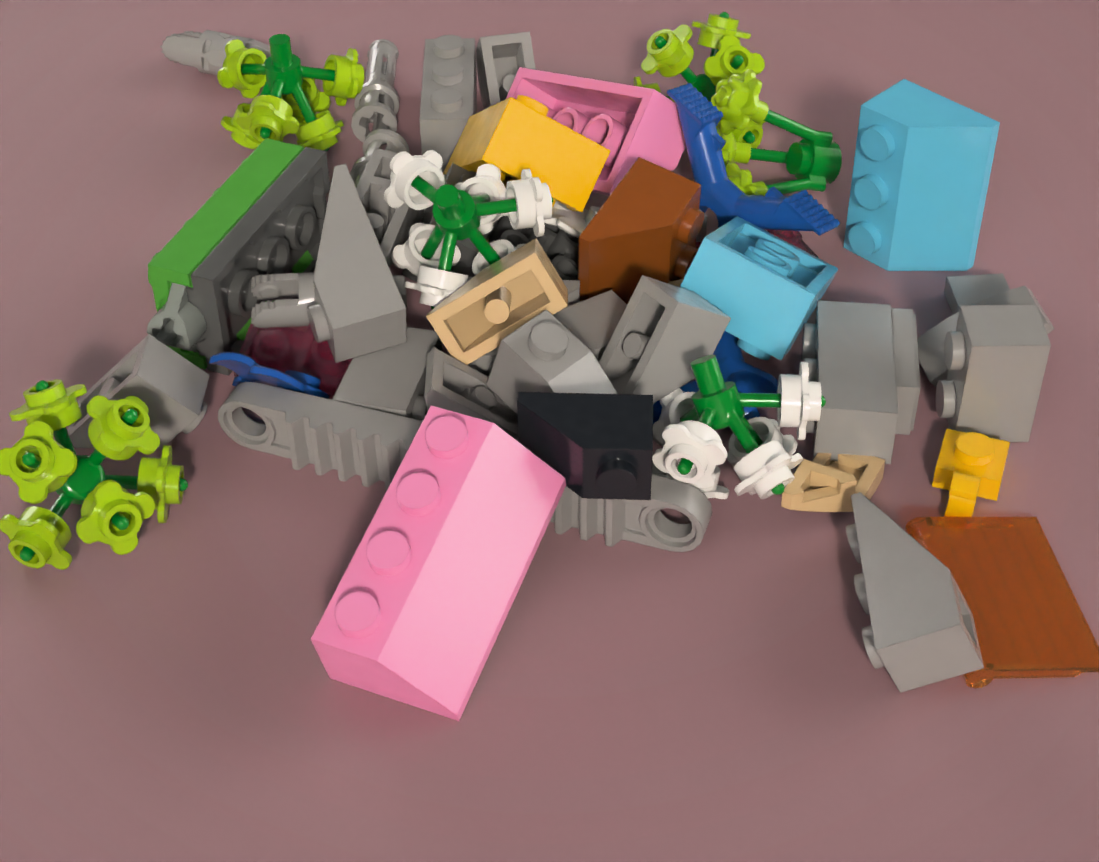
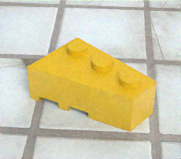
[443,95,610,212]

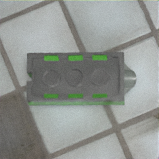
[147,138,330,376]

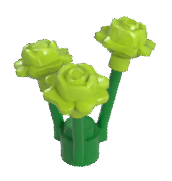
[711,69,842,195]

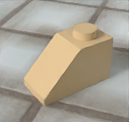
[426,238,568,365]

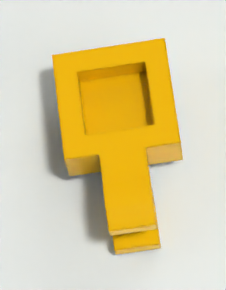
[932,428,1010,526]

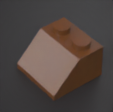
[578,157,705,304]

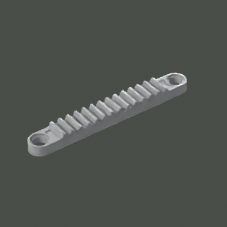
[218,382,713,552]

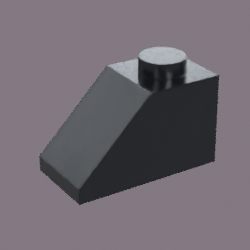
[517,392,653,500]

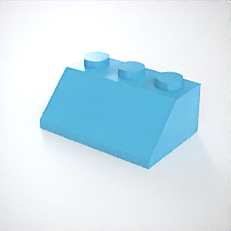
[843,79,1000,271]

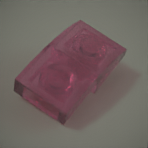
[234,323,353,395]

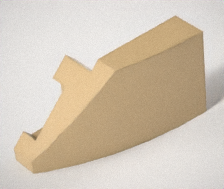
[781,453,885,512]

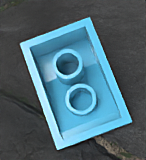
[680,216,838,360]

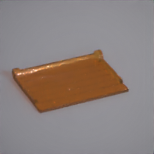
[905,517,1099,688]

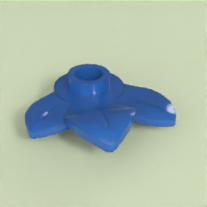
[209,352,330,399]

